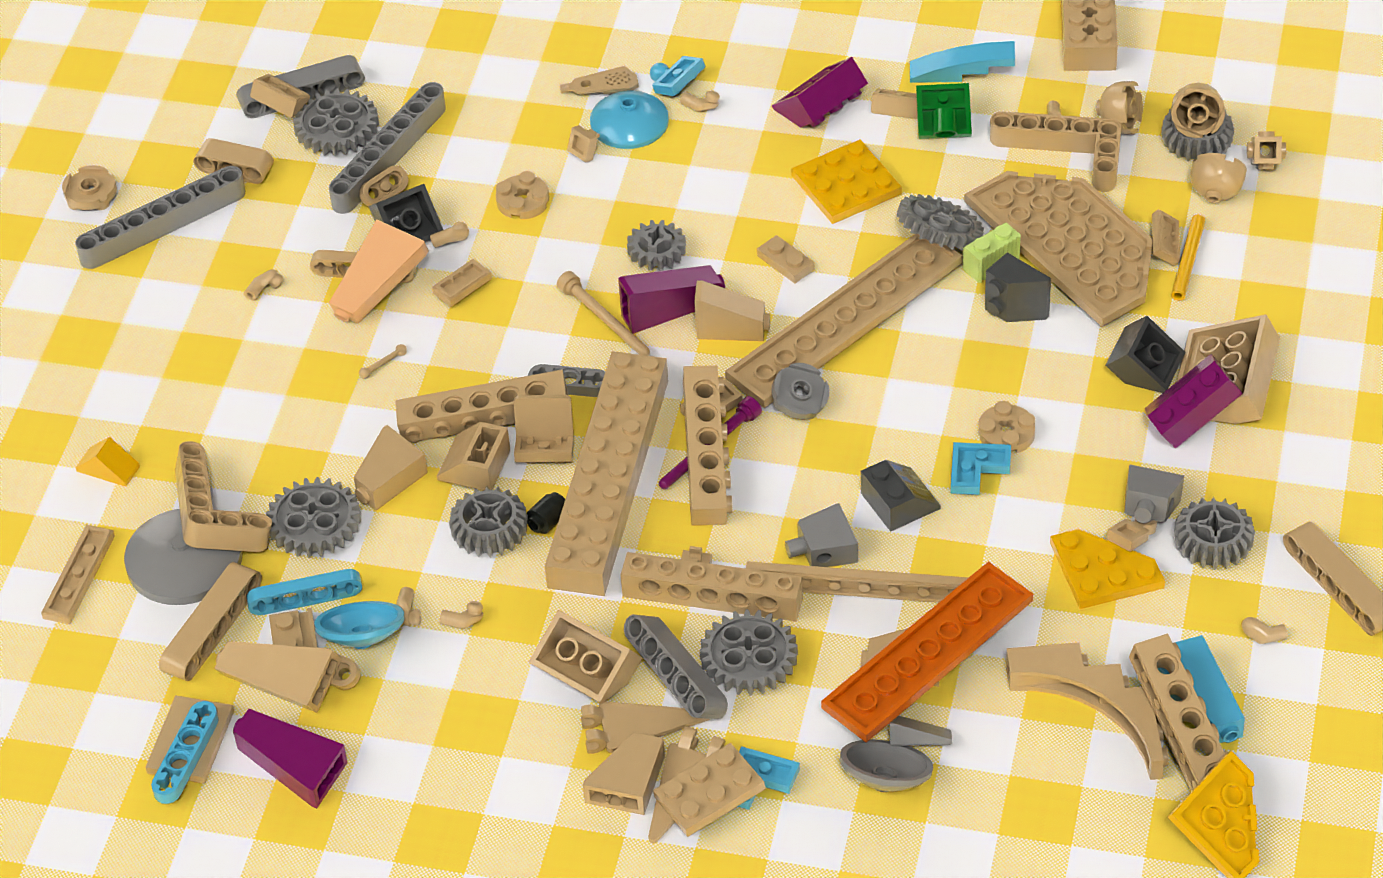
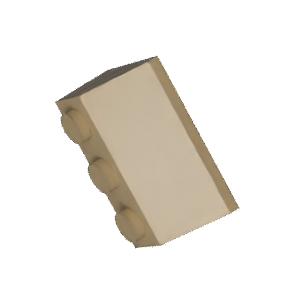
[528,610,642,704]

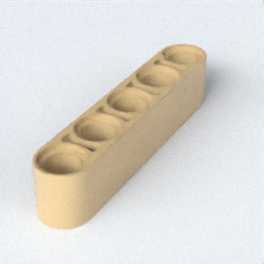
[1283,521,1383,636]
[159,562,262,681]

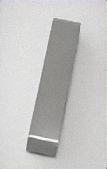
[236,55,365,118]
[624,614,728,719]

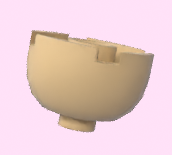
[1096,81,1143,134]
[1171,82,1225,138]
[1191,153,1247,203]

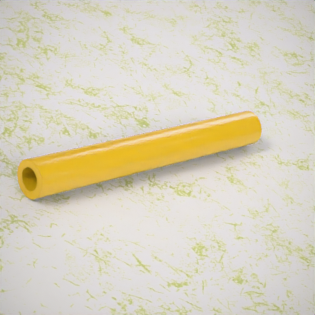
[1171,214,1205,301]

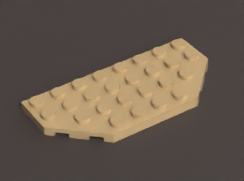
[964,171,1153,327]

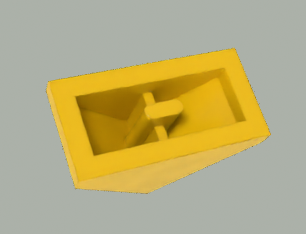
[76,437,140,487]

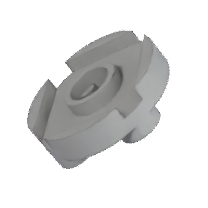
[772,363,829,419]

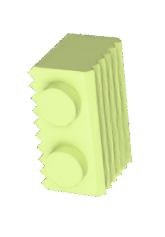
[962,222,1021,283]

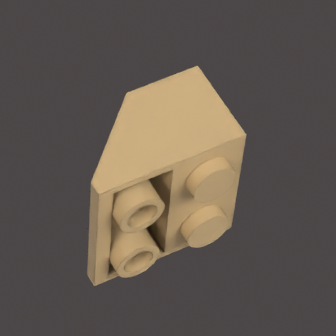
[437,422,510,490]

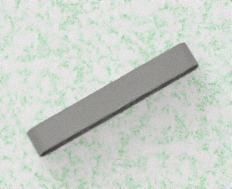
[329,82,446,214]
[75,166,245,269]

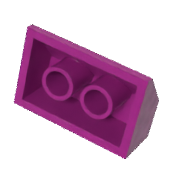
[771,57,868,128]
[1145,354,1243,449]

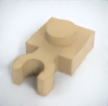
[1107,518,1157,552]

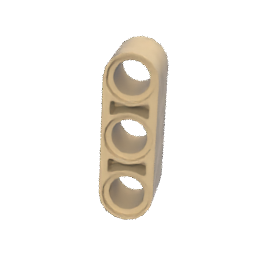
[193,138,274,184]

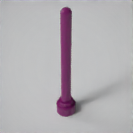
[659,396,762,489]

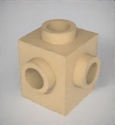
[1247,131,1286,169]

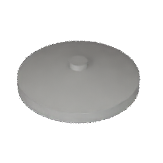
[124,509,243,605]

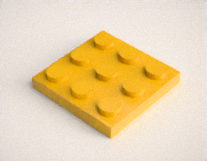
[791,139,902,224]

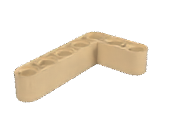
[990,111,1121,192]
[175,441,272,552]

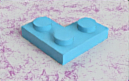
[950,442,1011,495]
[737,746,800,810]

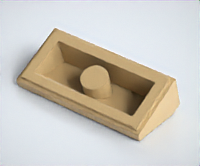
[250,74,310,118]
[871,88,917,119]

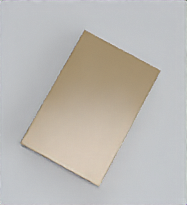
[145,695,234,784]

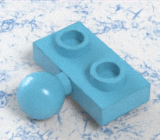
[650,56,706,96]

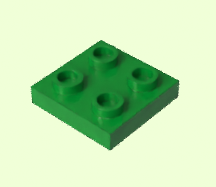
[916,83,972,139]

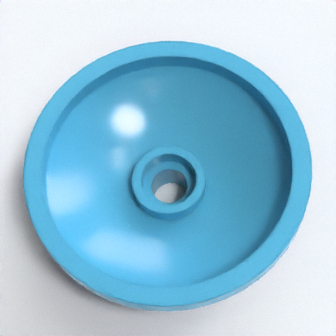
[590,90,669,149]
[314,601,405,649]

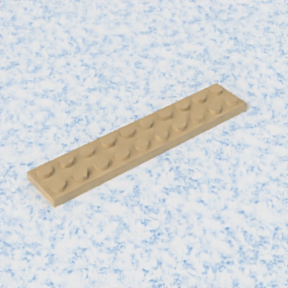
[725,234,963,408]

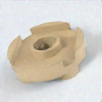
[62,165,117,210]
[496,171,549,219]
[978,401,1035,453]

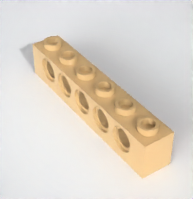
[683,365,732,525]
[395,370,568,442]
[620,552,803,622]
[1129,633,1228,791]

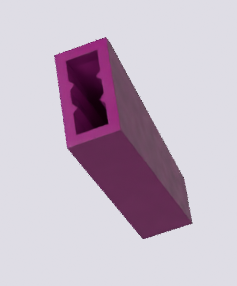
[618,265,725,334]
[233,708,348,809]

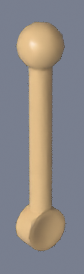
[359,344,407,378]

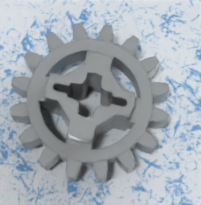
[627,220,686,270]

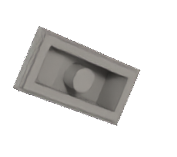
[889,716,952,746]

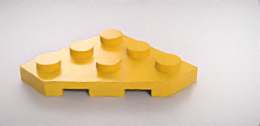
[1050,529,1165,609]
[1168,751,1260,878]

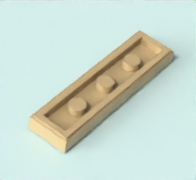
[41,525,115,624]

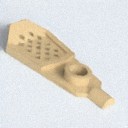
[560,66,639,95]

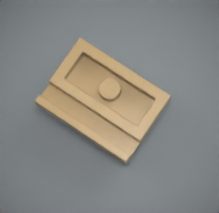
[269,608,318,648]

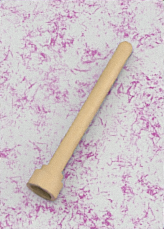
[556,271,650,356]

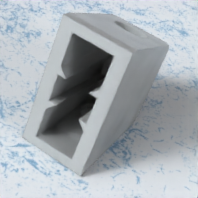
[1124,465,1184,523]
[785,503,858,567]

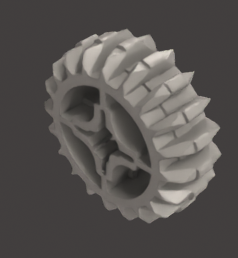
[1161,109,1234,162]
[449,486,528,558]
[1174,496,1255,570]

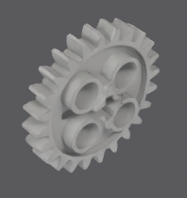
[293,88,379,156]
[896,194,984,250]
[266,477,361,558]
[700,609,798,696]

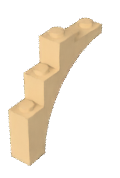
[1006,642,1169,780]

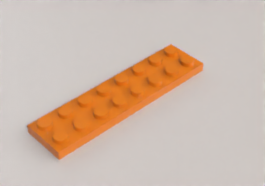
[821,561,1033,743]

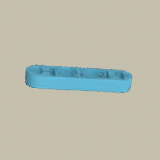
[246,569,362,615]
[151,701,219,804]

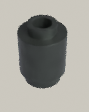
[526,492,565,534]

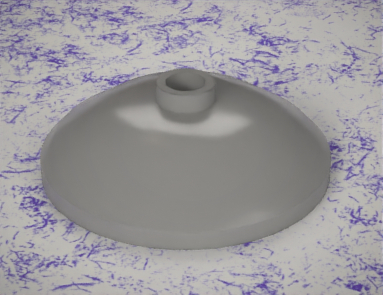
[839,739,933,792]

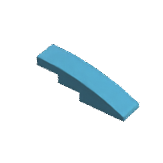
[910,41,1015,83]

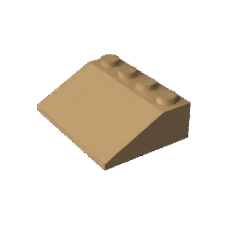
[1177,314,1280,424]

